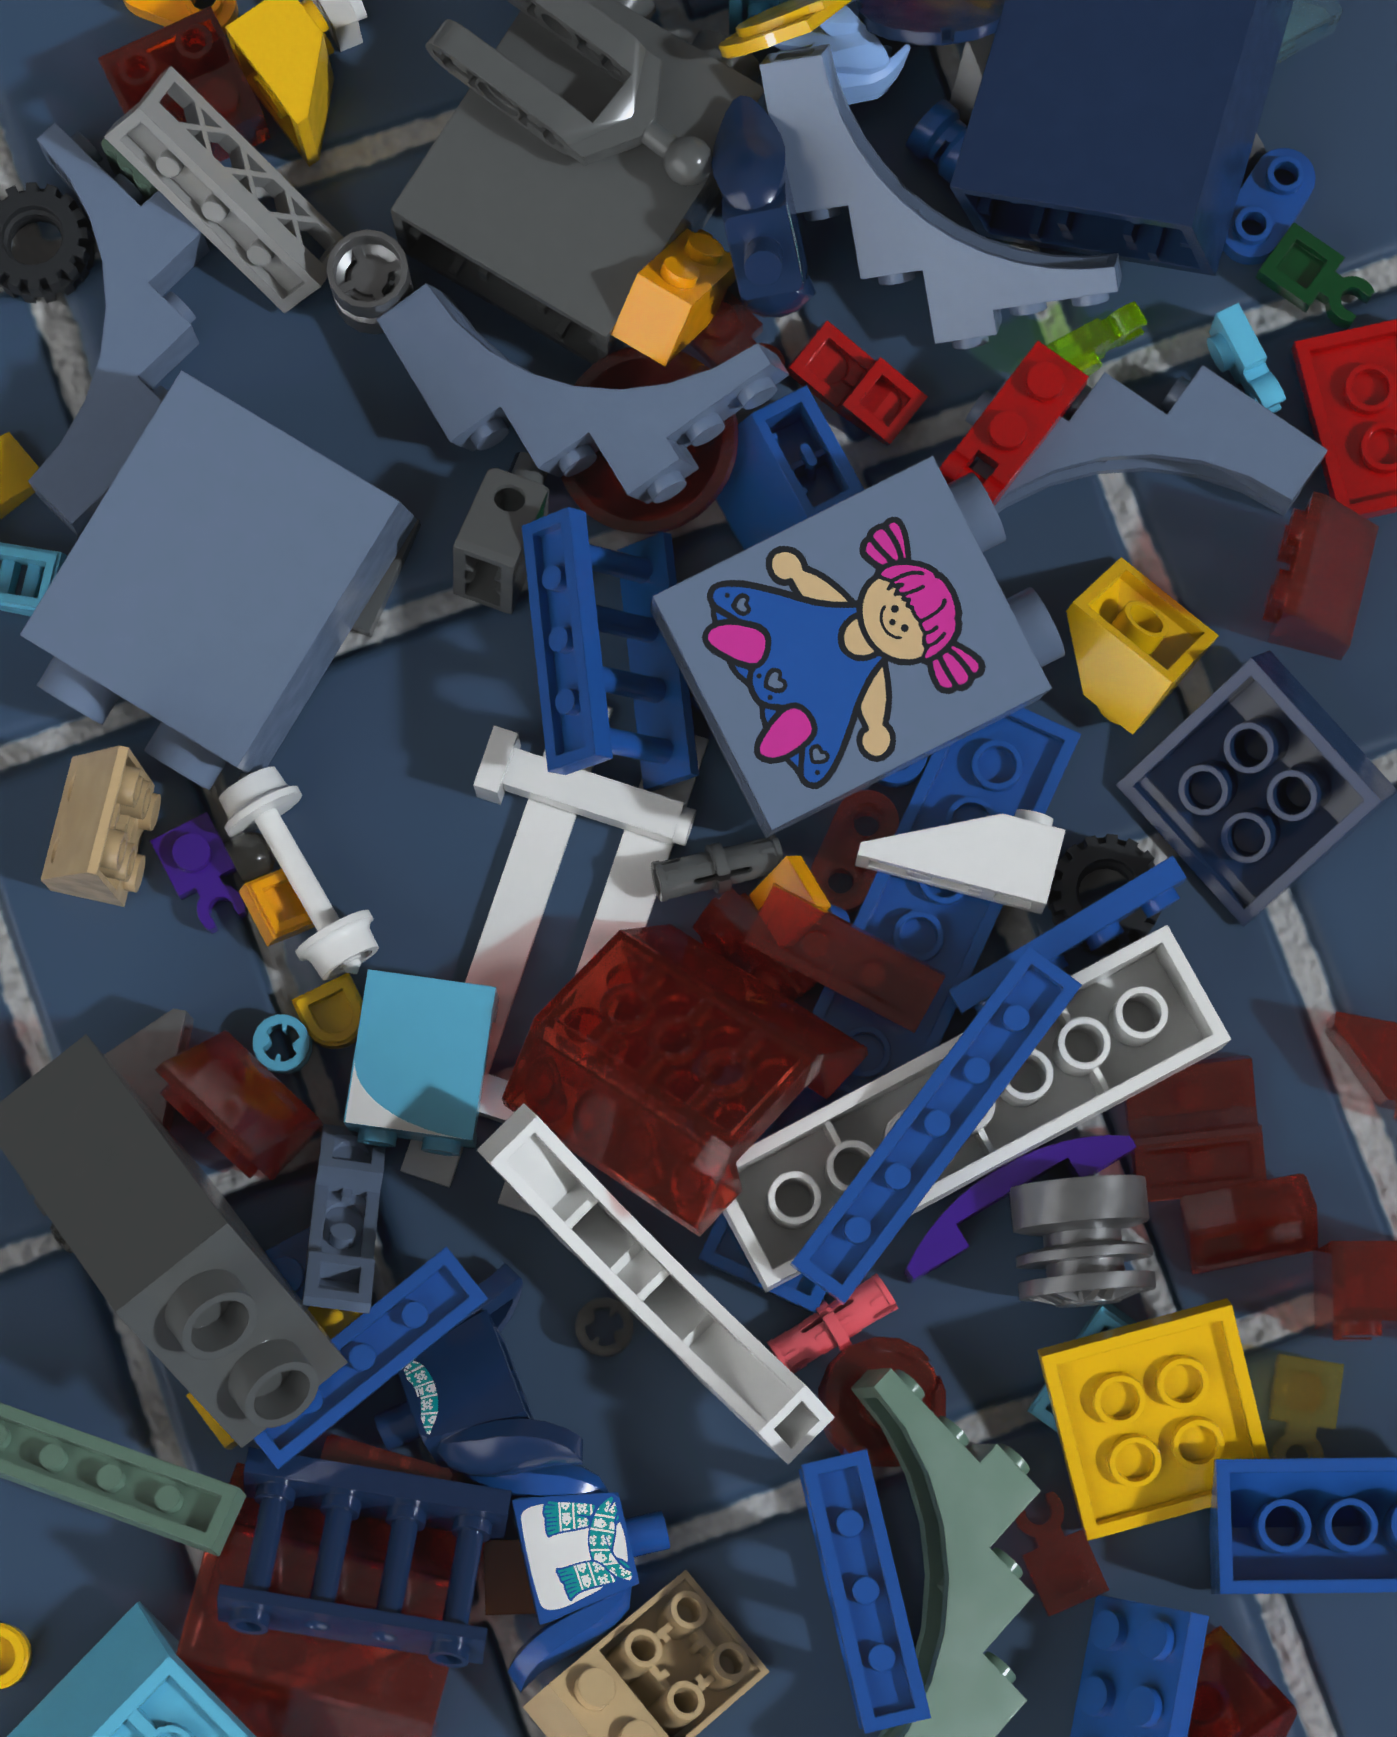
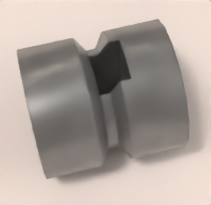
[326,229,414,334]

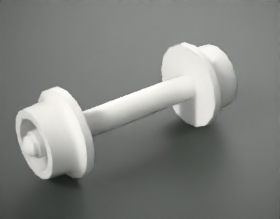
[219,766,379,980]

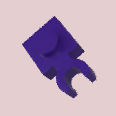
[150,812,248,934]

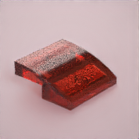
[1124,1055,1268,1202]

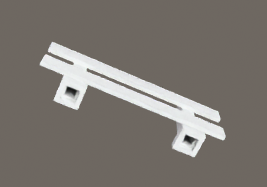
[400,706,709,1216]

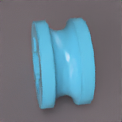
[253,1014,313,1075]

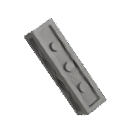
[104,66,344,314]

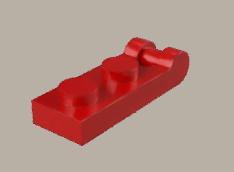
[939,341,1089,506]

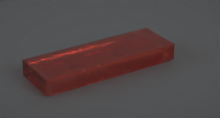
[743,883,945,1033]

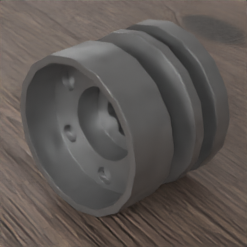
[1009,1175,1156,1308]

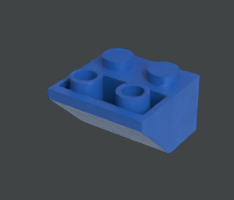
[695,385,865,551]

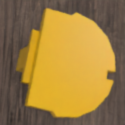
[718,0,852,58]

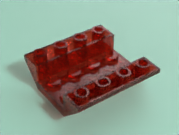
[502,924,868,1237]
[176,1462,486,1737]

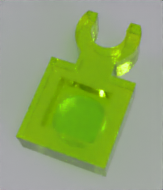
[1045,301,1147,376]

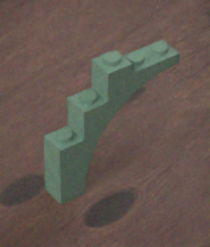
[851,1368,1041,1737]

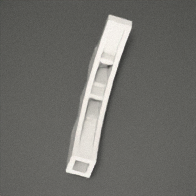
[477,1103,835,1465]

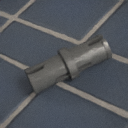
[651,834,784,902]

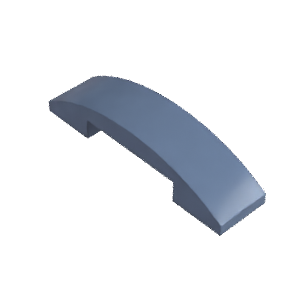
[302,1124,386,1314]

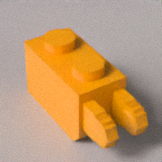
[611,229,736,366]

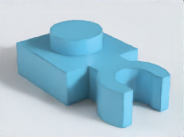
[1207,303,1286,413]

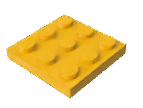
[1037,1298,1270,1541]

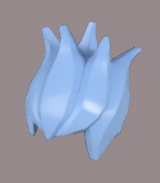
[774,0,911,105]

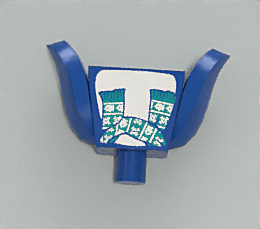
[463,1464,670,1693]

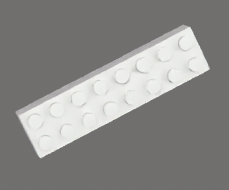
[704,925,1231,1293]

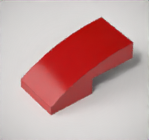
[786,320,928,446]

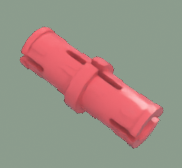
[766,1273,899,1373]

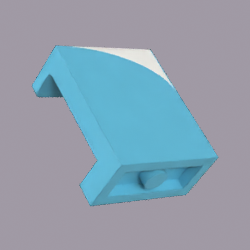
[343,969,499,1156]

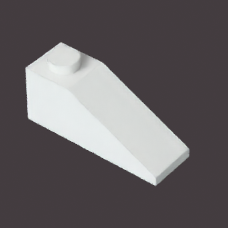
[855,809,1065,914]

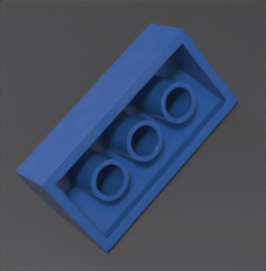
[1209,1457,1397,1594]

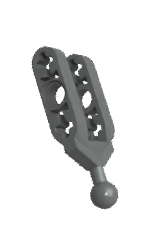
[425,0,712,187]

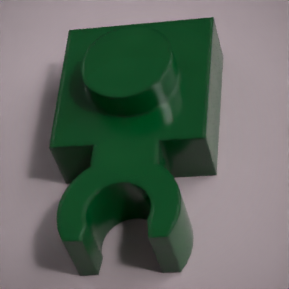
[1255,222,1375,329]

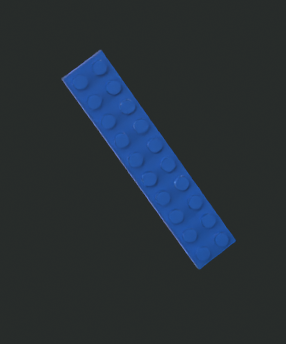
[698,708,1081,1314]

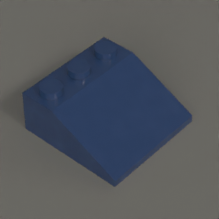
[1116,650,1397,927]

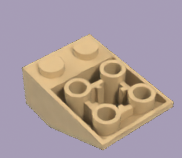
[41,745,161,907]
[523,1570,770,1737]

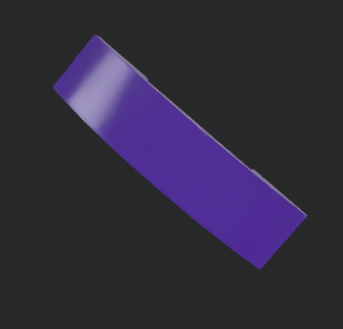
[904,1135,1137,1284]

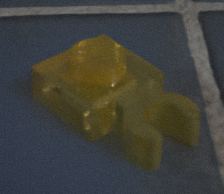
[1268,1354,1344,1459]

